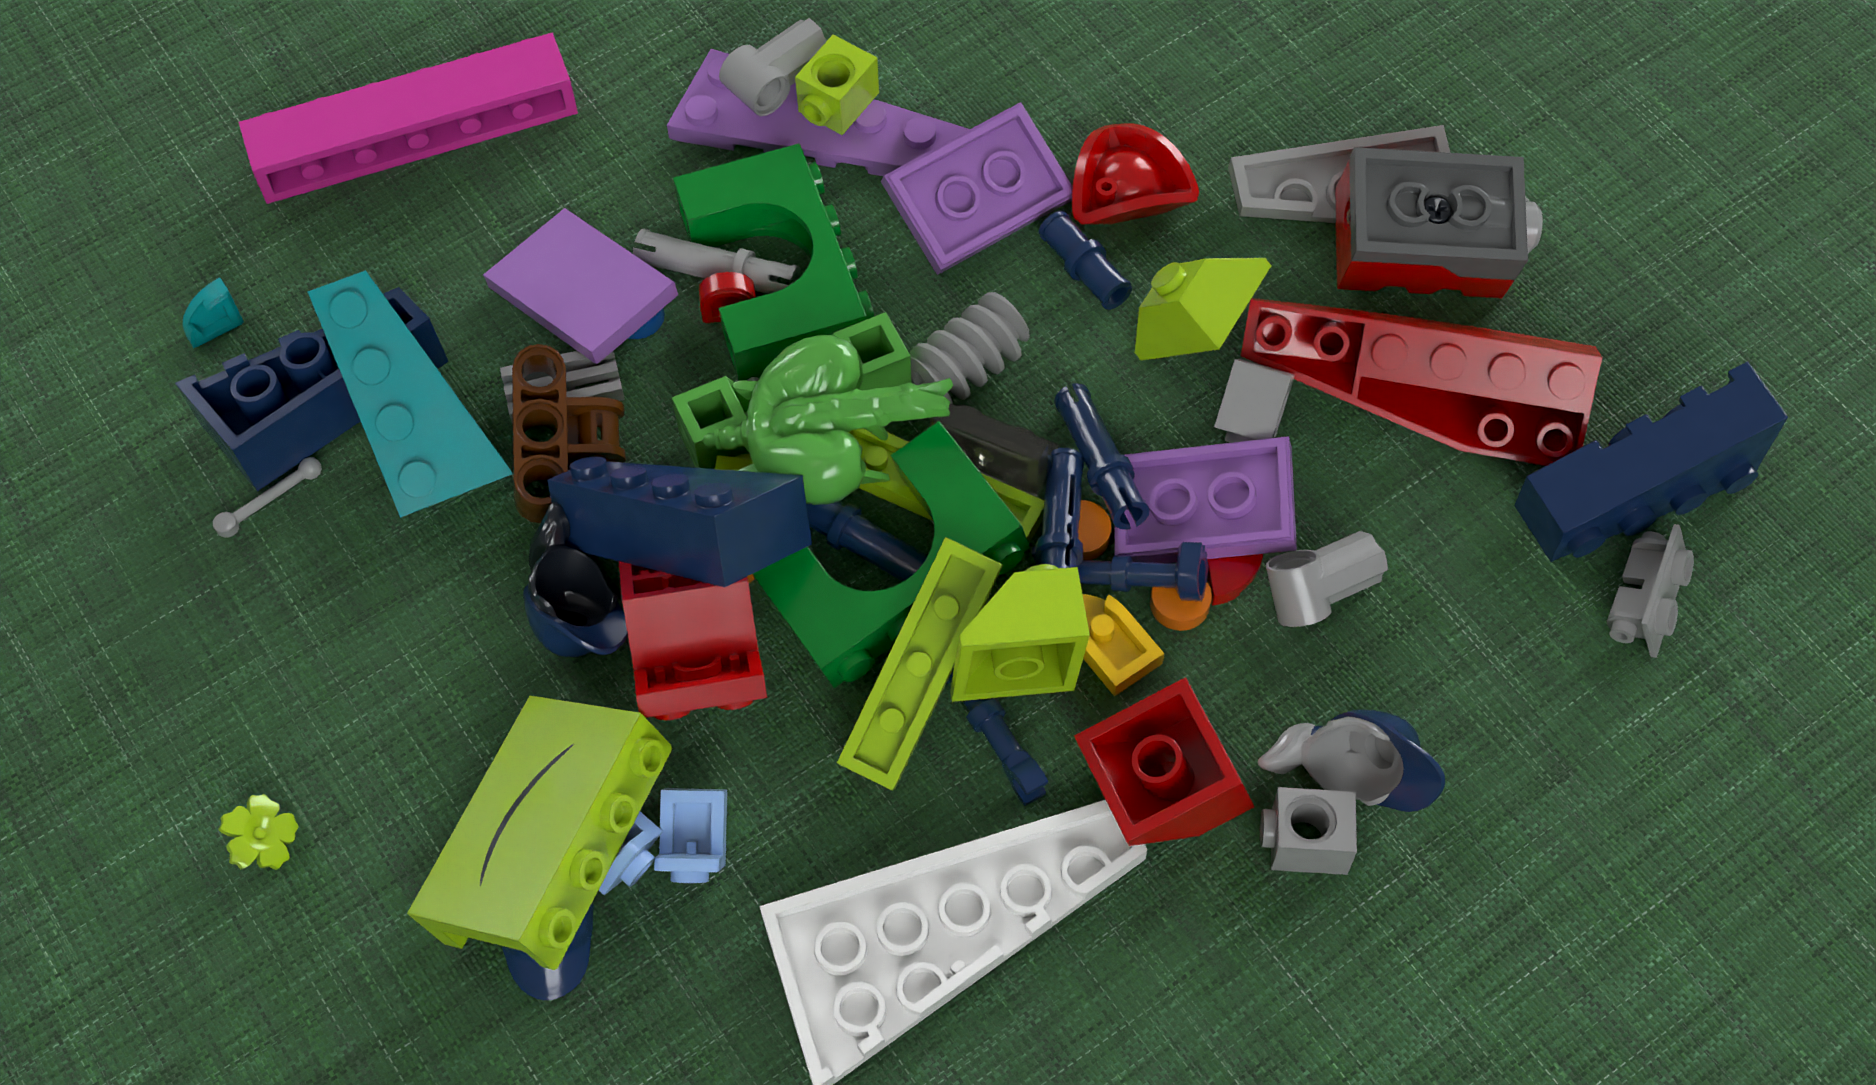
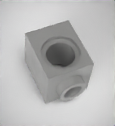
[1214,358,1295,443]
[1260,787,1357,875]

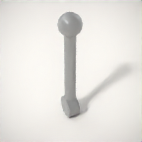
[213,457,322,538]

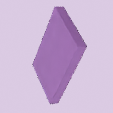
[881,102,1073,275]
[483,208,678,365]
[1115,436,1297,563]

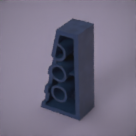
[175,287,449,491]
[1514,361,1788,562]
[548,457,812,588]

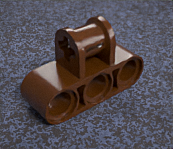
[512,344,626,523]

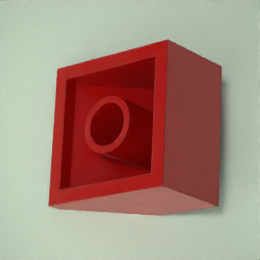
[1074,677,1255,846]

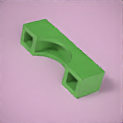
[672,312,912,469]

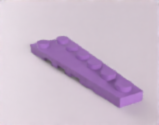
[667,49,970,176]

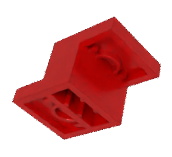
[619,561,767,720]

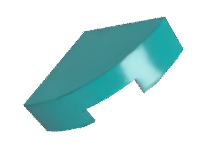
[183,277,244,348]

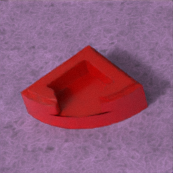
[1207,554,1263,606]

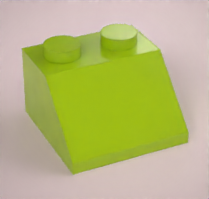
[950,564,1090,702]

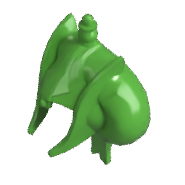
[703,335,953,505]

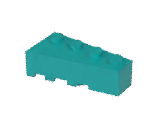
[308,270,513,518]

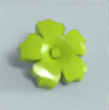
[218,794,299,870]

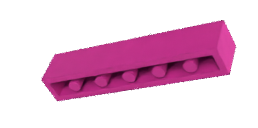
[239,32,578,204]

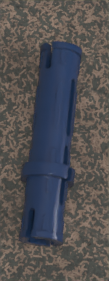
[1054,383,1150,530]
[1035,448,1084,568]
[806,502,928,582]

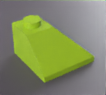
[1135,258,1271,361]

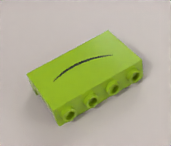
[407,696,672,970]

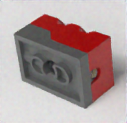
[1335,147,1543,298]

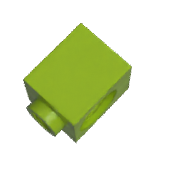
[795,35,879,135]

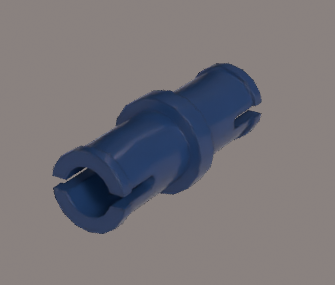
[1039,211,1132,310]

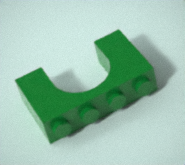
[673,143,874,381]
[752,421,1030,688]

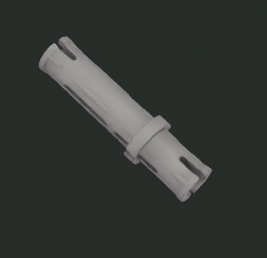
[633,229,801,294]

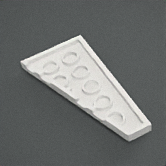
[759,800,1147,1085]

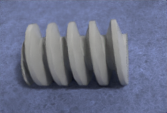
[910,292,1030,411]

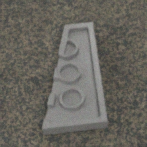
[1228,125,1451,223]

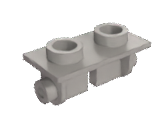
[1607,524,1694,658]

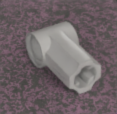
[719,18,827,116]
[1266,531,1388,627]

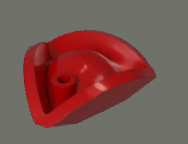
[1072,123,1199,224]

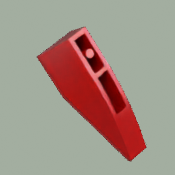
[1241,298,1602,466]

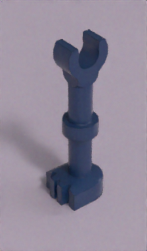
[1031,542,1209,601]
[946,668,1048,806]

